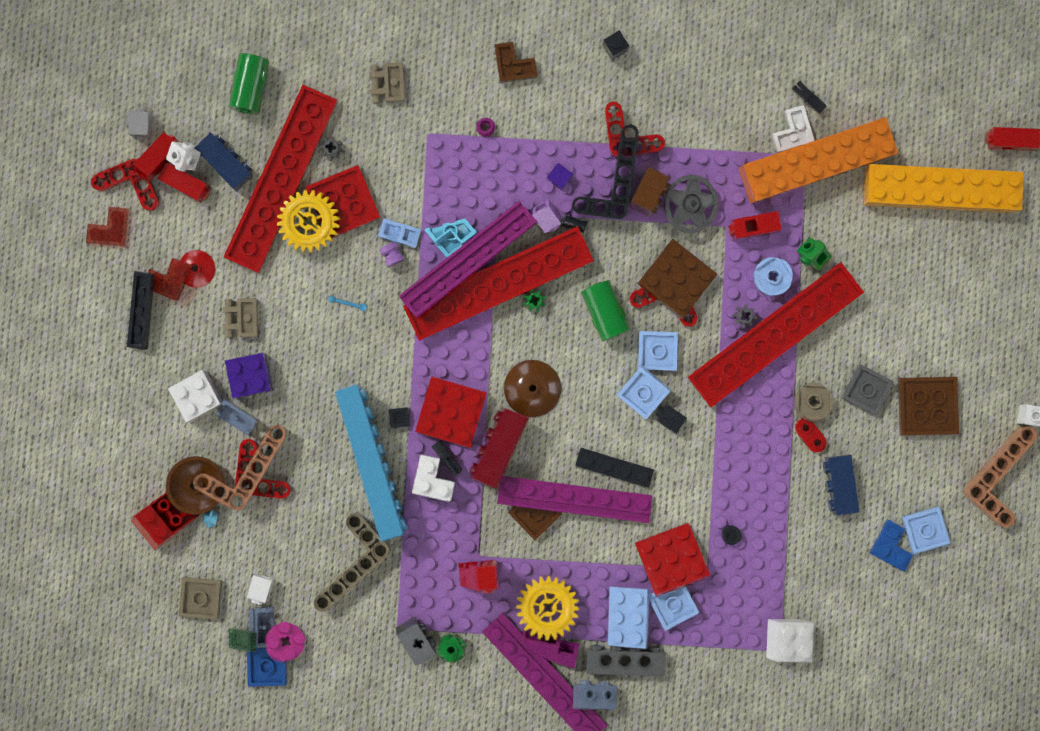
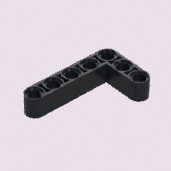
[572,124,639,219]

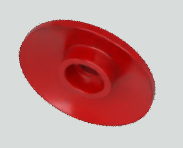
[177,250,216,288]

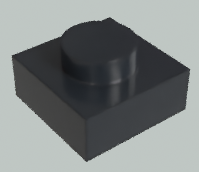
[388,407,410,428]

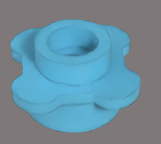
[203,509,218,528]

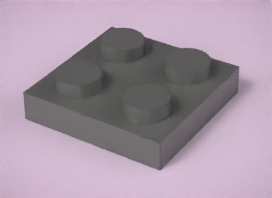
[841,364,894,416]

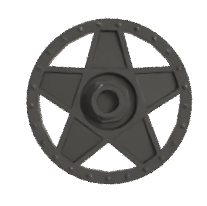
[664,175,718,233]

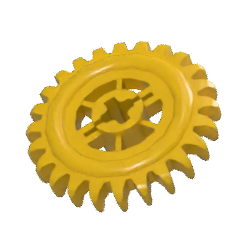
[277,190,340,253]
[516,576,580,640]

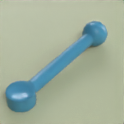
[328,295,367,311]

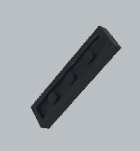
[127,271,155,350]
[575,447,654,488]

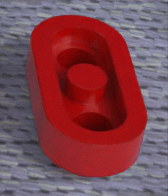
[795,418,827,452]

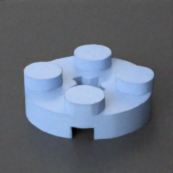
[753,257,793,296]

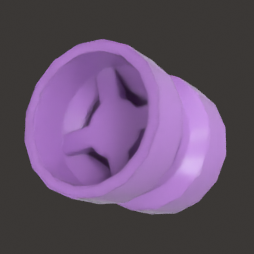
[379,242,404,267]

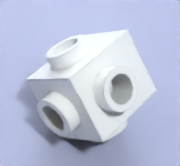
[166,142,201,172]

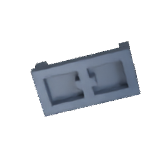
[216,400,260,437]
[249,607,274,648]

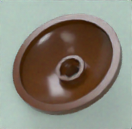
[504,360,561,417]
[166,456,225,514]

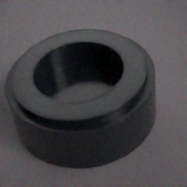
[721,525,741,545]

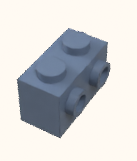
[573,681,617,710]

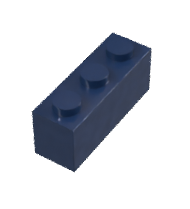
[194,132,253,192]
[823,454,860,516]

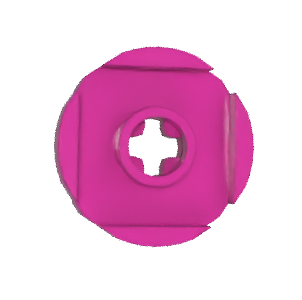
[265,622,305,662]

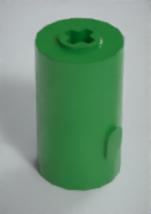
[228,53,270,115]
[581,280,631,342]

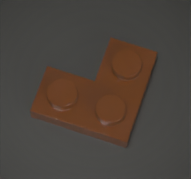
[494,42,537,83]

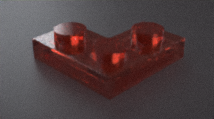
[86,207,129,247]
[148,258,192,301]

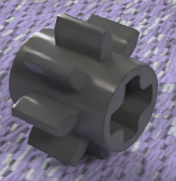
[320,136,344,161]
[732,304,757,329]

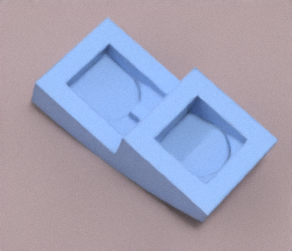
[377,218,421,248]

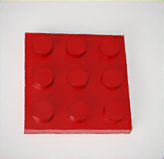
[305,165,381,239]
[415,376,487,448]
[635,523,710,597]

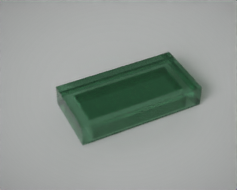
[229,628,256,652]

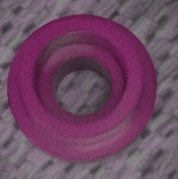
[476,118,495,137]

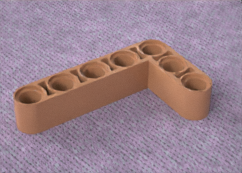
[194,425,286,510]
[964,426,1037,527]

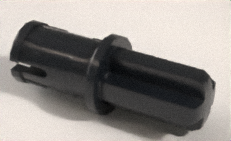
[792,81,827,114]
[432,440,462,476]

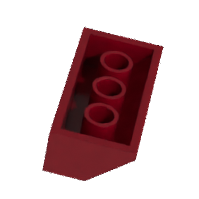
[469,408,529,489]

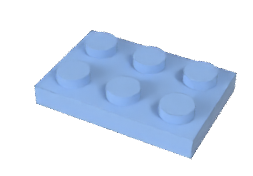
[608,586,649,649]

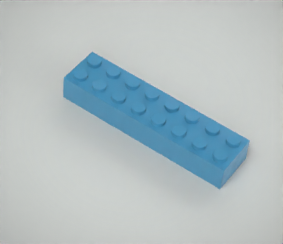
[335,385,408,541]

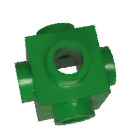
[797,237,831,271]
[437,633,466,663]

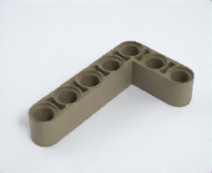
[314,512,390,612]

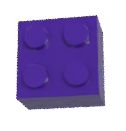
[225,353,274,399]

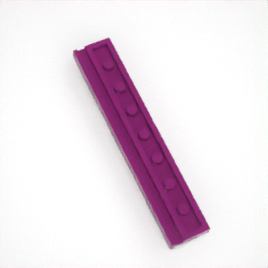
[399,201,537,318]
[497,476,652,523]
[482,612,608,731]

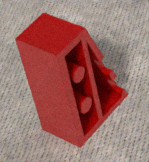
[458,560,499,594]

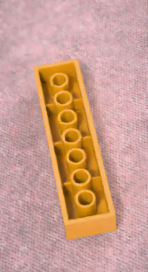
[863,164,1024,213]

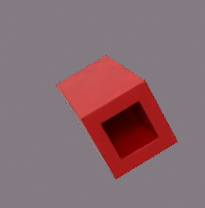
[985,127,1040,151]
[133,132,179,183]
[157,162,210,203]
[728,211,782,241]

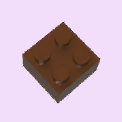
[629,167,670,217]

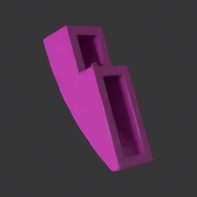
[520,626,579,668]

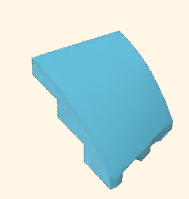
[425,219,477,258]

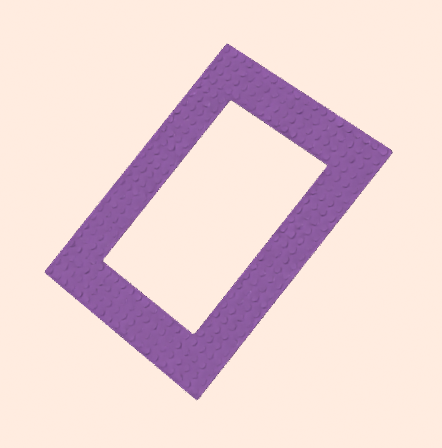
[397,133,805,651]

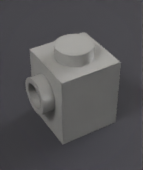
[126,109,153,138]

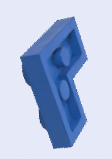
[869,519,913,572]

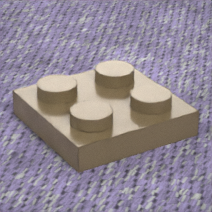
[178,577,222,620]

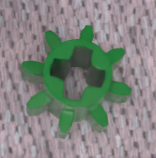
[523,290,546,313]

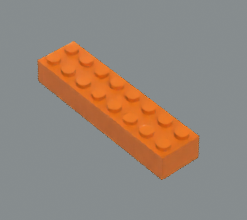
[738,117,898,204]

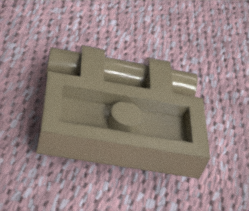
[369,62,405,104]
[223,298,258,338]

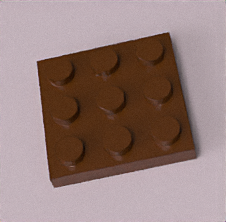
[637,239,717,319]
[898,377,959,435]

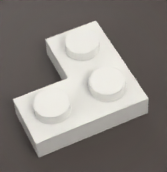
[771,105,814,153]

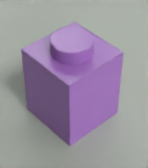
[532,199,561,233]

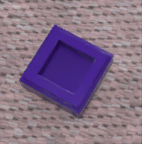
[546,163,573,190]

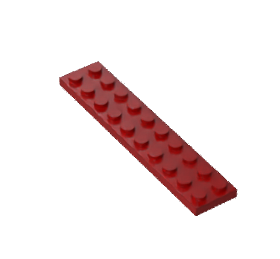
[223,84,338,273]
[403,226,594,341]
[687,262,864,408]

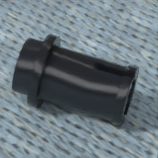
[562,214,588,233]

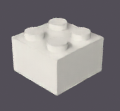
[168,370,223,423]
[766,619,814,662]

